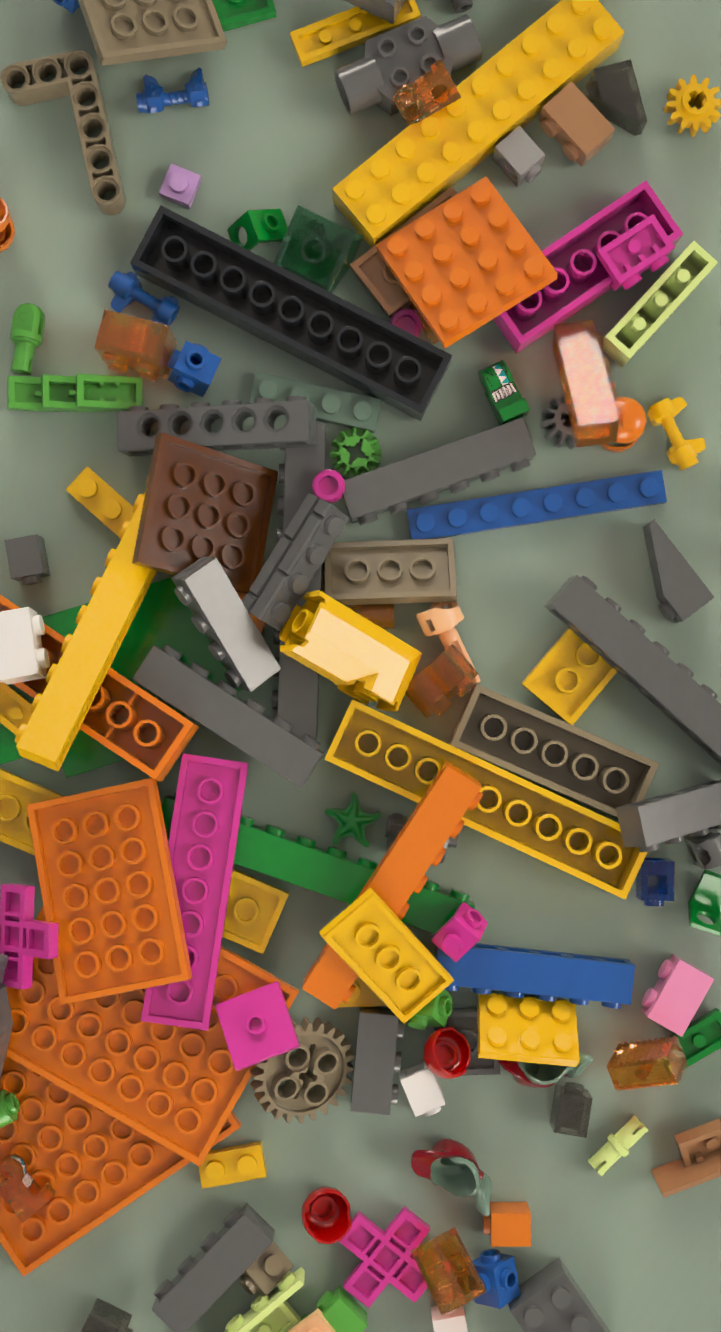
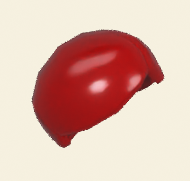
[423,1027,471,1079]
[301,1187,352,1245]

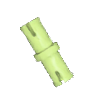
[588,1115,649,1176]

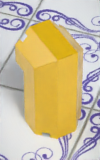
[279,590,422,712]

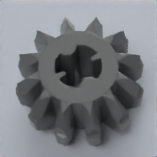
[540,393,596,449]

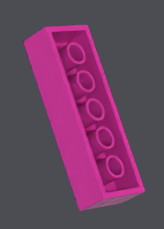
[493,180,683,354]

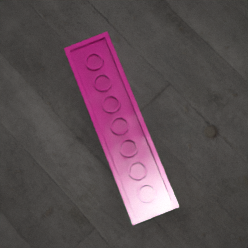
[141,753,249,1031]

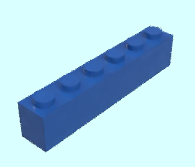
[435,943,635,1009]

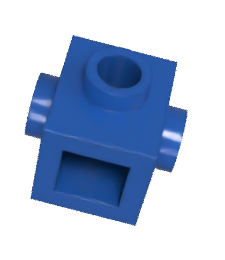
[167,341,222,397]
[468,1249,521,1309]

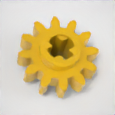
[663,74,721,137]

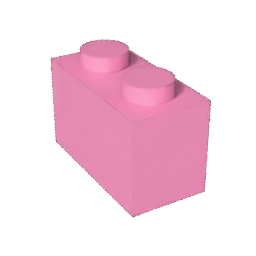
[641,954,714,1037]

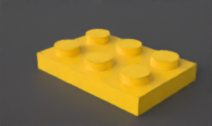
[521,628,618,725]
[477,993,580,1067]

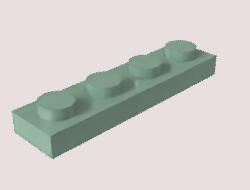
[249,371,382,433]

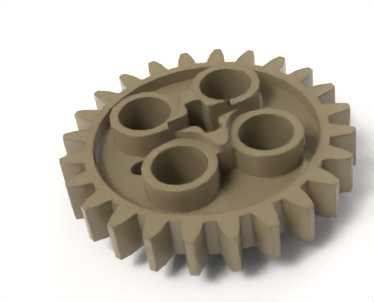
[250,1017,355,1124]

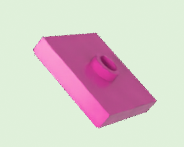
[215,981,301,1071]

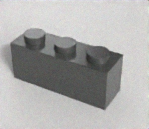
[350,1007,404,1115]

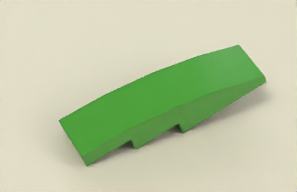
[7,374,142,412]

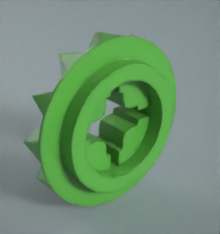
[330,427,381,479]

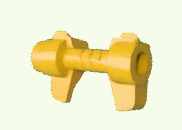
[647,397,706,471]

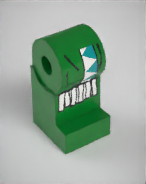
[478,360,530,426]

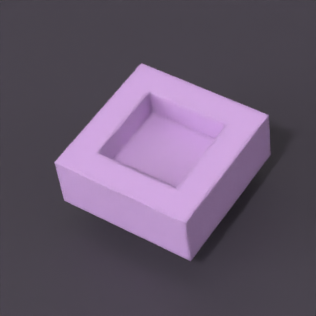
[159,163,202,209]

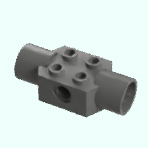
[334,14,482,116]

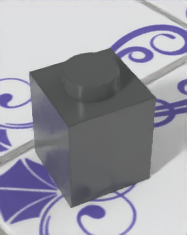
[4,534,50,585]

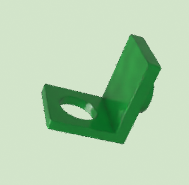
[227,208,291,251]
[688,870,721,936]

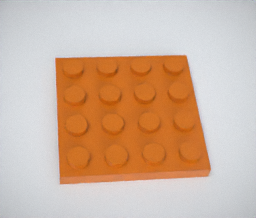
[376,176,557,349]

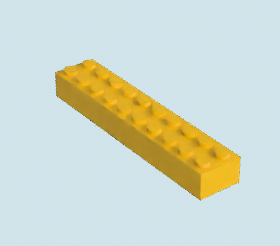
[332,0,625,248]
[324,699,647,900]

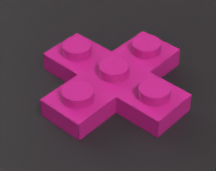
[0,883,59,989]
[339,1205,435,1308]

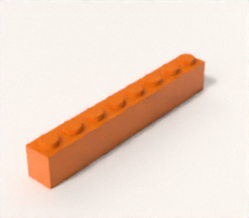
[301,760,483,1010]

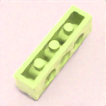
[599,241,718,368]

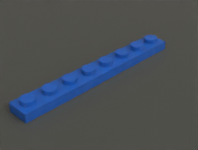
[406,470,667,540]

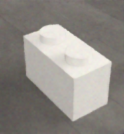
[0,607,50,685]

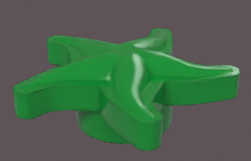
[324,792,381,847]

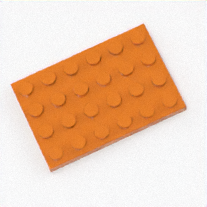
[26,778,193,1005]

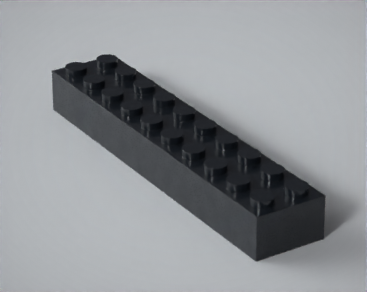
[130,205,453,421]

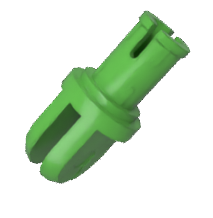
[10,303,45,376]

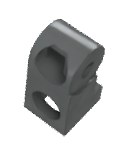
[684,827,721,869]

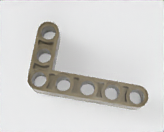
[0,50,126,215]

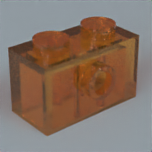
[411,1227,486,1315]

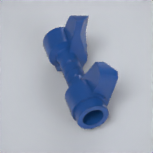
[136,67,210,114]
[108,271,180,337]

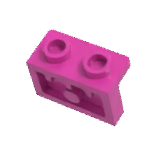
[596,214,675,291]

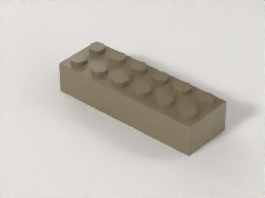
[448,684,659,817]

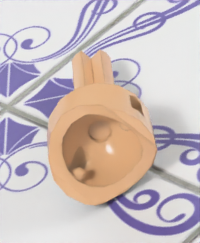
[416,602,481,688]

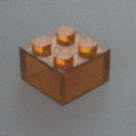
[94,309,177,381]

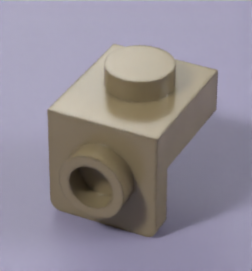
[239,1241,294,1296]

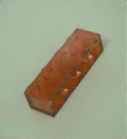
[552,320,623,447]

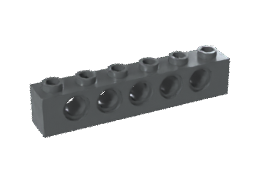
[117,396,316,456]

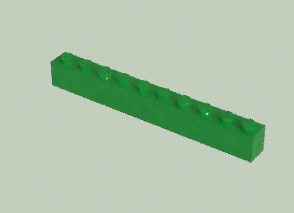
[161,792,475,934]

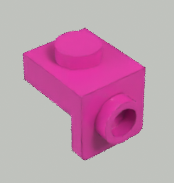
[431,902,488,962]

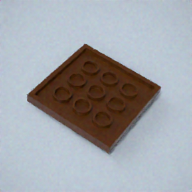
[132,432,278,594]

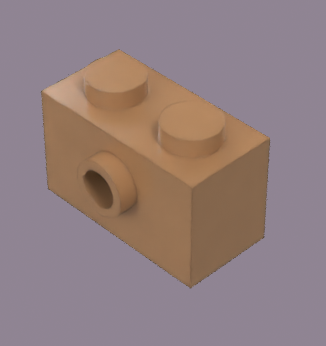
[539,81,615,167]

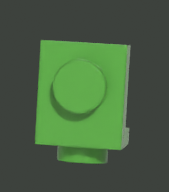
[407,989,453,1030]

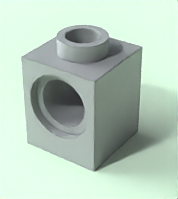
[492,125,545,187]

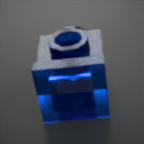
[636,857,675,906]

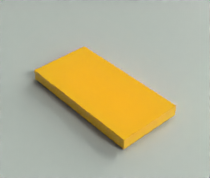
[319,887,455,1024]

